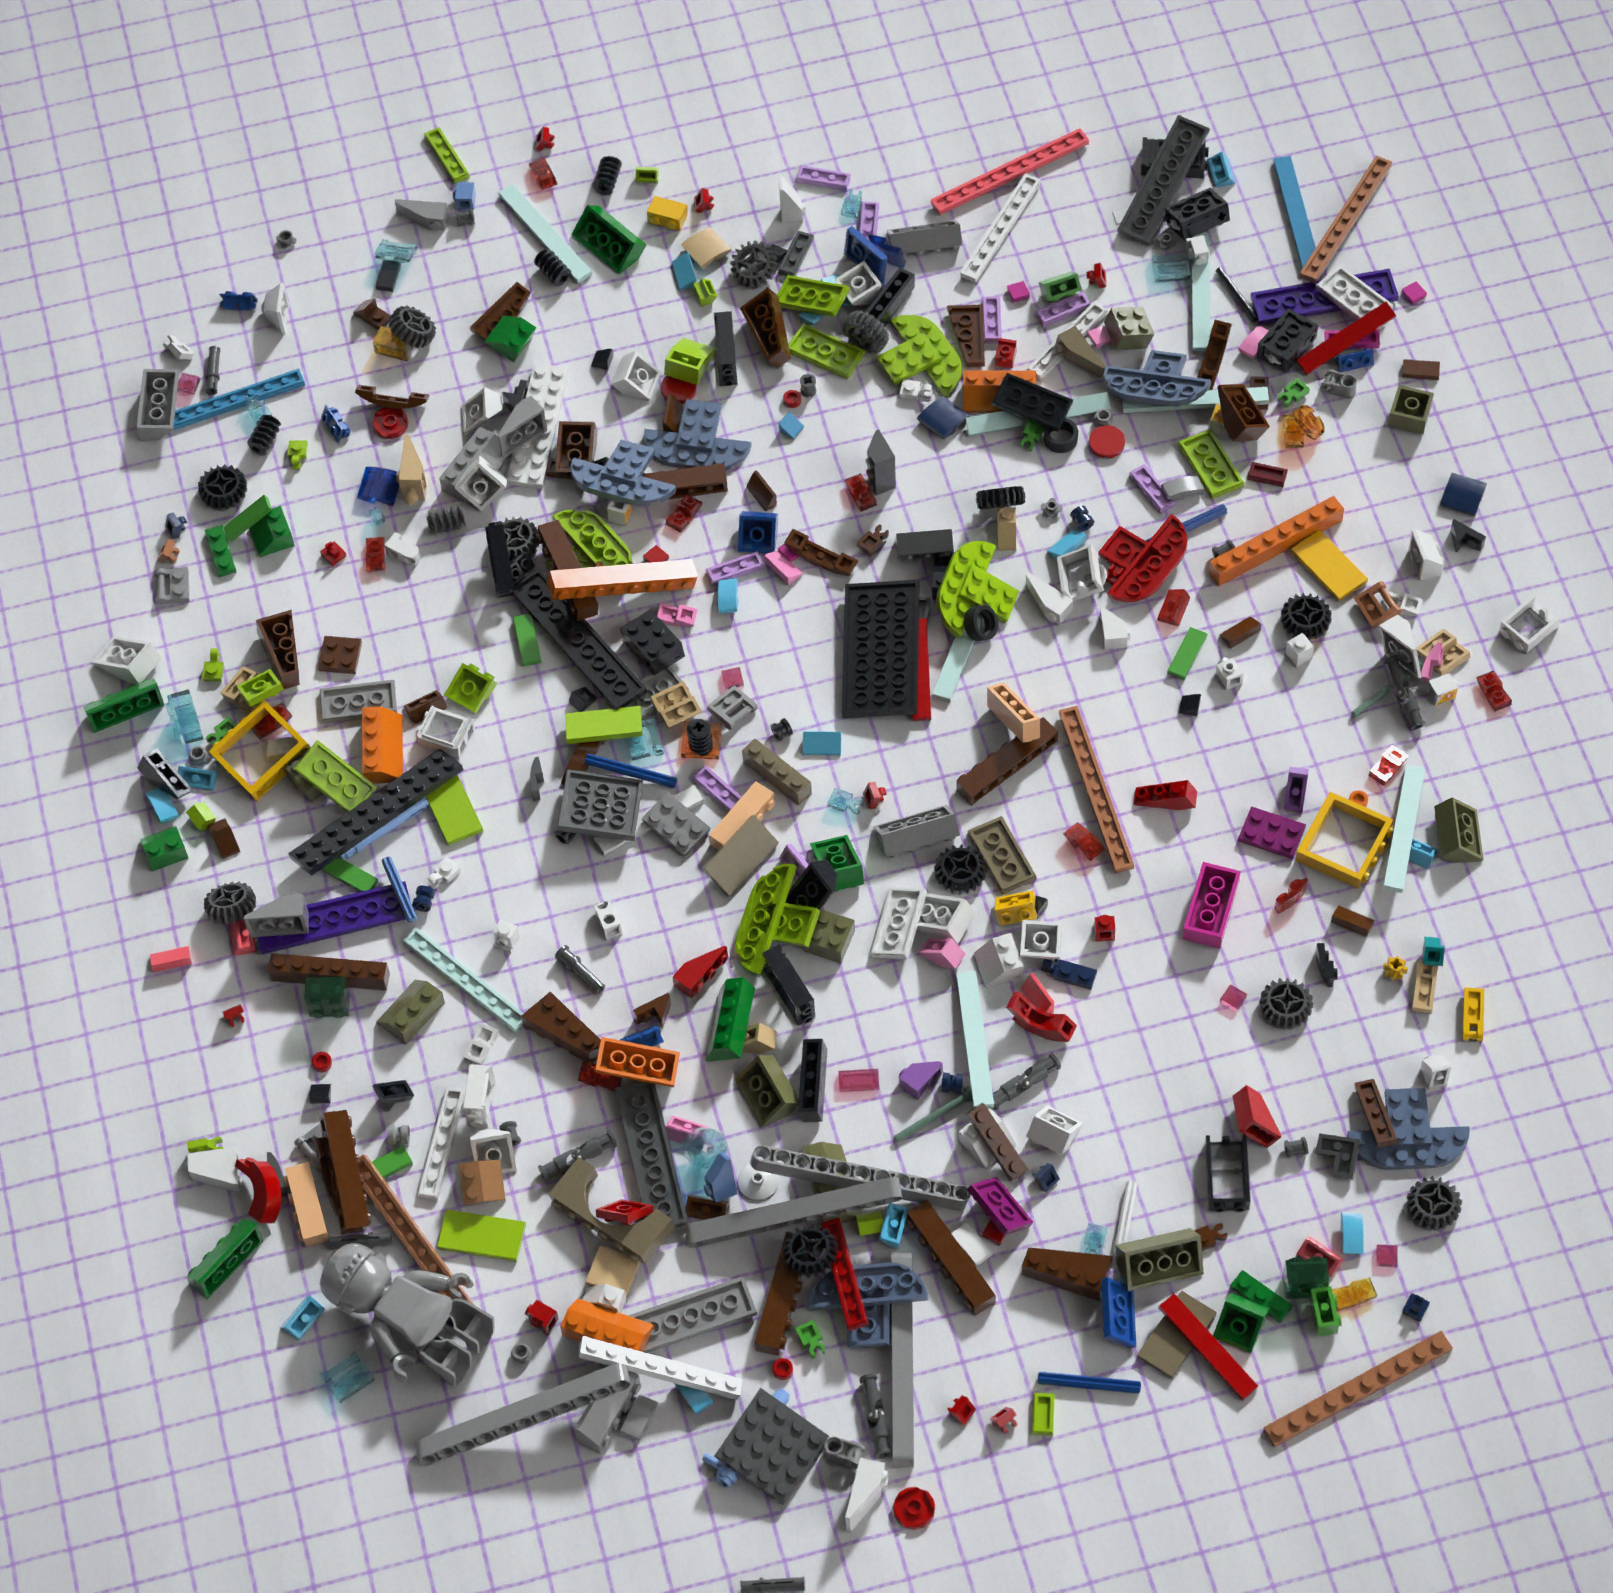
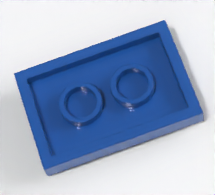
[844,226,888,283]
[1101,1277,1136,1349]

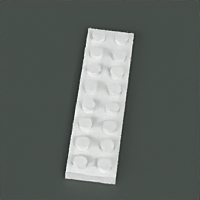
[507,364,569,489]

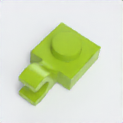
[288,440,308,470]
[202,648,224,682]
[187,1137,224,1153]

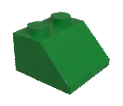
[484,316,537,362]
[249,506,295,557]
[140,826,188,872]
[1213,1293,1269,1353]

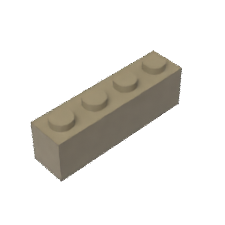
[742,738,812,805]

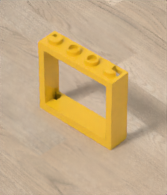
[209,700,311,801]
[1295,792,1394,889]

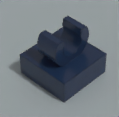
[165,512,187,539]
[1032,1163,1060,1193]
[1402,1293,1430,1322]

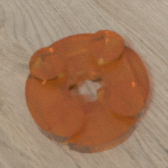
[1292,405,1325,440]

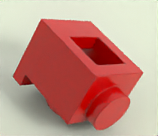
[995,338,1017,368]
[1094,915,1116,942]
[525,1299,559,1335]

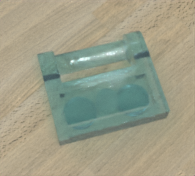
[375,239,418,263]
[1151,252,1191,282]
[625,718,665,761]
[320,1351,375,1403]

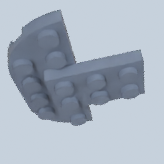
[1104,350,1211,407]
[644,399,752,470]
[571,440,676,506]
[1347,1088,1470,1170]
[806,1262,928,1349]

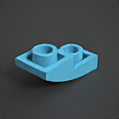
[718,578,739,614]
[145,788,179,824]
[1340,1212,1364,1255]
[674,1383,714,1415]

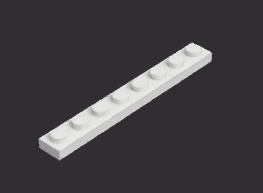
[960,173,1041,283]
[578,1336,742,1400]

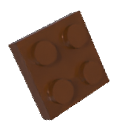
[318,636,362,674]

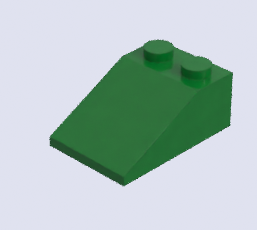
[810,835,864,892]

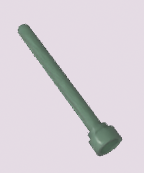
[1351,660,1423,718]
[893,1085,973,1142]

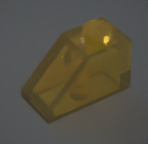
[373,326,409,362]

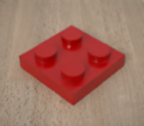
[596,1199,653,1225]

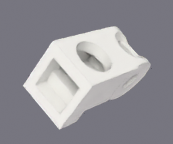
[385,532,420,566]
[593,900,623,940]

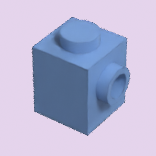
[453,182,476,210]

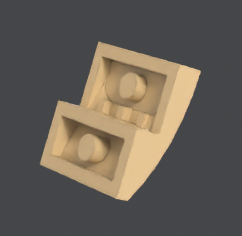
[681,227,732,269]
[1416,629,1471,676]
[220,666,266,714]
[650,681,702,729]
[585,1246,640,1298]

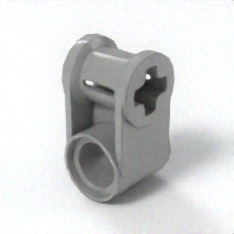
[1320,370,1357,398]
[824,1436,866,1469]

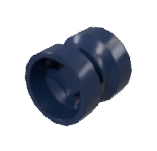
[1070,505,1095,532]
[412,885,435,912]
[941,1072,963,1094]

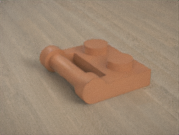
[1354,581,1402,629]

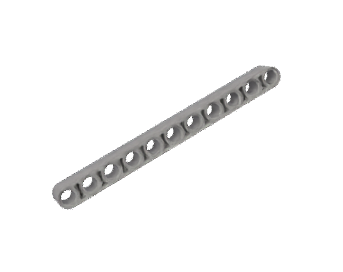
[750,1145,971,1210]
[684,1177,903,1248]
[891,1253,914,1467]
[415,1363,631,1466]

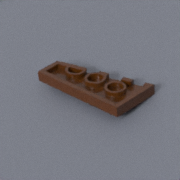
[470,282,530,342]
[947,304,985,367]

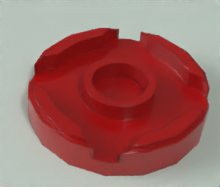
[661,376,697,404]
[372,407,409,439]
[1089,425,1125,458]
[893,1487,935,1530]

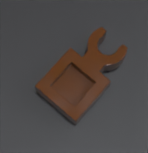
[857,524,889,556]
[1194,1223,1228,1251]

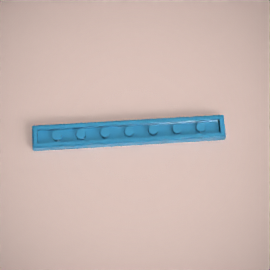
[1273,156,1316,268]
[173,369,305,430]

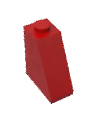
[1232,1085,1282,1148]

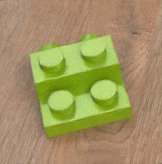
[444,663,497,714]
[237,669,284,707]

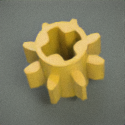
[1383,955,1408,981]

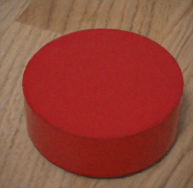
[783,390,801,408]
[312,1052,332,1073]
[772,1358,793,1380]

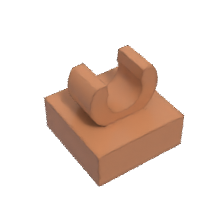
[156,539,180,564]

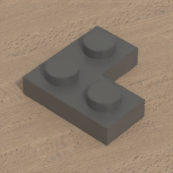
[1316,1133,1360,1180]

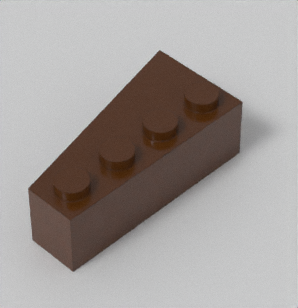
[740,288,792,369]
[256,610,300,689]
[521,992,601,1065]
[1021,1247,1113,1301]

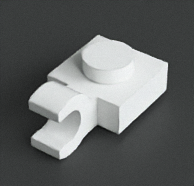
[163,335,194,360]
[900,379,932,400]
[427,857,461,889]

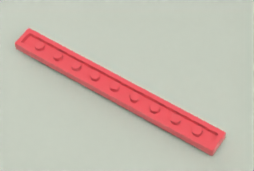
[931,128,1089,215]

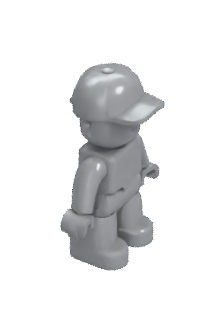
[319,1243,495,1387]

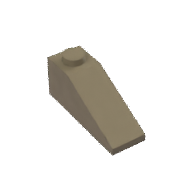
[1055,326,1106,377]

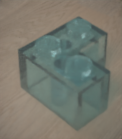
[165,689,204,745]

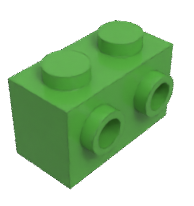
[1038,271,1082,302]
[1309,1286,1342,1337]

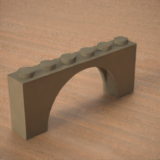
[549,1157,675,1265]

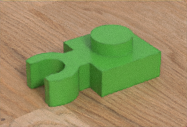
[1277,378,1310,408]
[1020,421,1045,452]
[206,717,237,746]
[795,1319,825,1359]

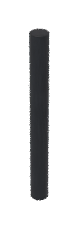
[1216,267,1257,322]

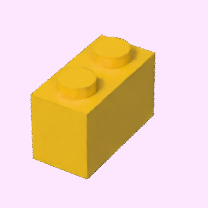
[647,196,688,231]

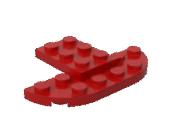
[1098,514,1187,602]

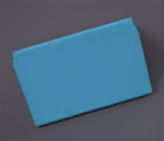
[778,412,804,440]

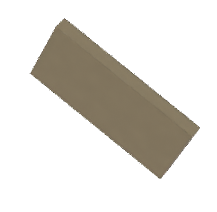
[702,815,779,896]
[967,816,1037,894]
[1137,1291,1217,1379]

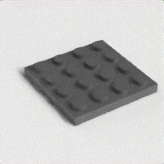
[558,769,643,841]
[714,1388,829,1505]

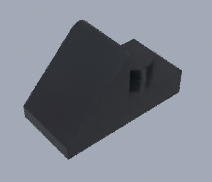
[502,379,528,413]
[1450,519,1486,552]
[372,1080,414,1112]

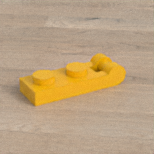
[1462,987,1484,1042]

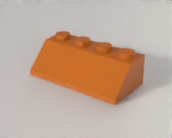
[963,371,1036,413]
[362,706,403,784]
[595,1037,680,1087]
[560,1298,654,1352]

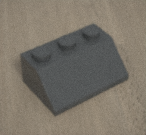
[865,429,896,496]
[895,529,954,561]

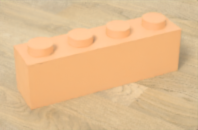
[987,682,1040,743]
[709,781,775,850]
[283,1162,329,1247]

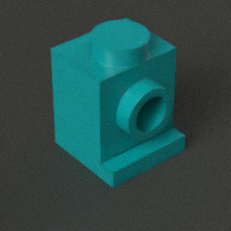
[1422,936,1445,966]

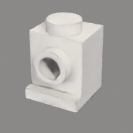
[1186,235,1209,265]
[1216,658,1244,690]
[493,919,520,953]

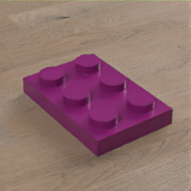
[1238,806,1306,859]
[967,1177,1033,1235]

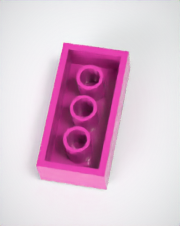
[1182,862,1241,949]

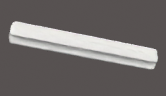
[1113,1181,1137,1256]

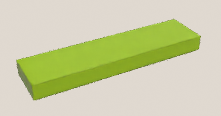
[424,127,470,184]

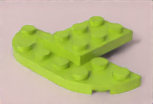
[877,315,962,397]
[545,509,633,572]
[936,541,1019,638]
[735,864,820,976]

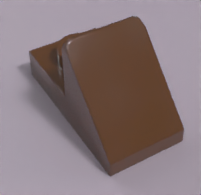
[353,298,391,331]
[208,818,241,859]
[633,993,671,1028]

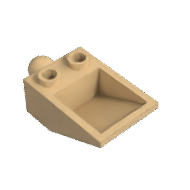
[396,434,427,505]

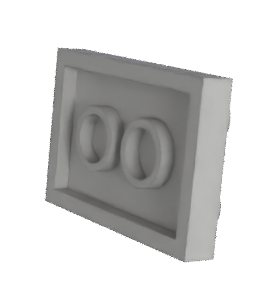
[642,791,710,857]

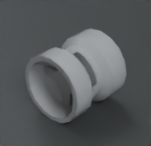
[387,1125,410,1145]

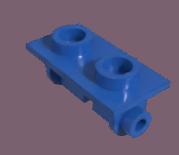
[219,291,258,311]
[1335,348,1374,373]
[321,405,351,443]
[620,1025,664,1047]

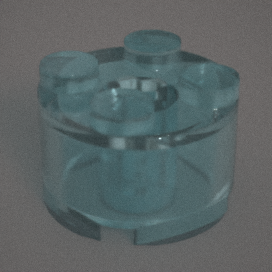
[683,1127,728,1169]

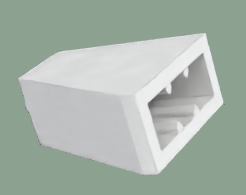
[185,1147,241,1192]

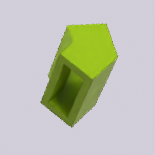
[635,167,659,183]
[694,278,718,307]
[186,801,216,831]
[856,1211,884,1236]

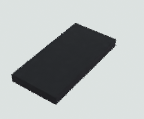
[992,373,1073,433]

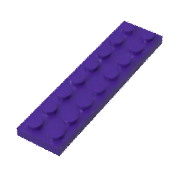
[1250,268,1399,325]
[258,881,410,955]

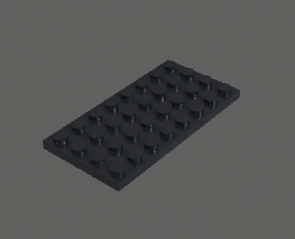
[842,580,920,718]

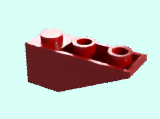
[1134,780,1198,810]
[672,945,728,998]

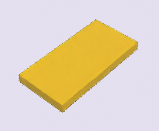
[1291,530,1368,601]

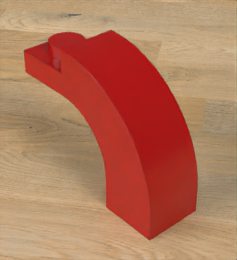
[1006,991,1077,1042]
[234,1157,281,1224]

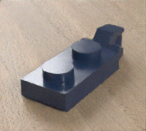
[1041,959,1097,990]

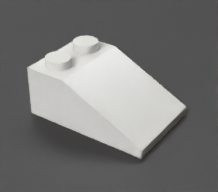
[1379,615,1422,679]
[92,636,161,684]
[916,893,975,944]
[845,1458,889,1533]

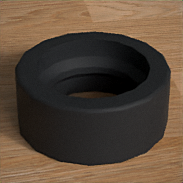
[1044,418,1078,453]
[963,604,998,642]

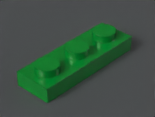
[205,525,237,577]
[1230,1270,1293,1323]

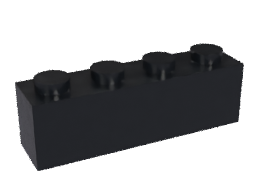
[865,267,915,327]
[798,1038,827,1122]

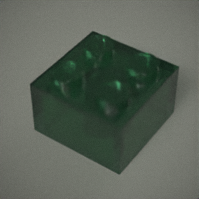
[304,977,350,1018]
[1282,1256,1330,1299]

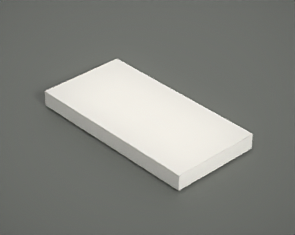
[1315,265,1393,320]
[870,887,927,959]

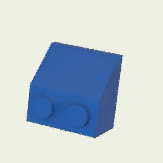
[738,511,778,554]

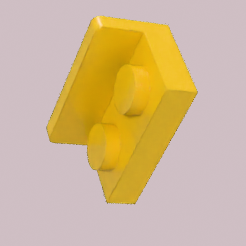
[995,890,1037,926]

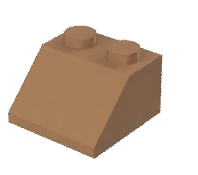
[458,1160,506,1206]

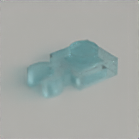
[841,189,862,219]
[245,392,272,425]
[827,788,864,815]
[1084,1223,1108,1254]

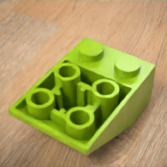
[664,338,717,385]

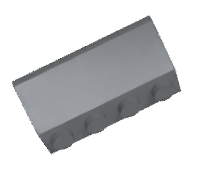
[887,220,963,257]
[137,369,180,441]
[439,427,512,506]
[873,805,960,858]
[575,1371,641,1453]

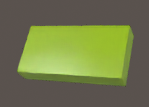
[1032,1393,1055,1436]

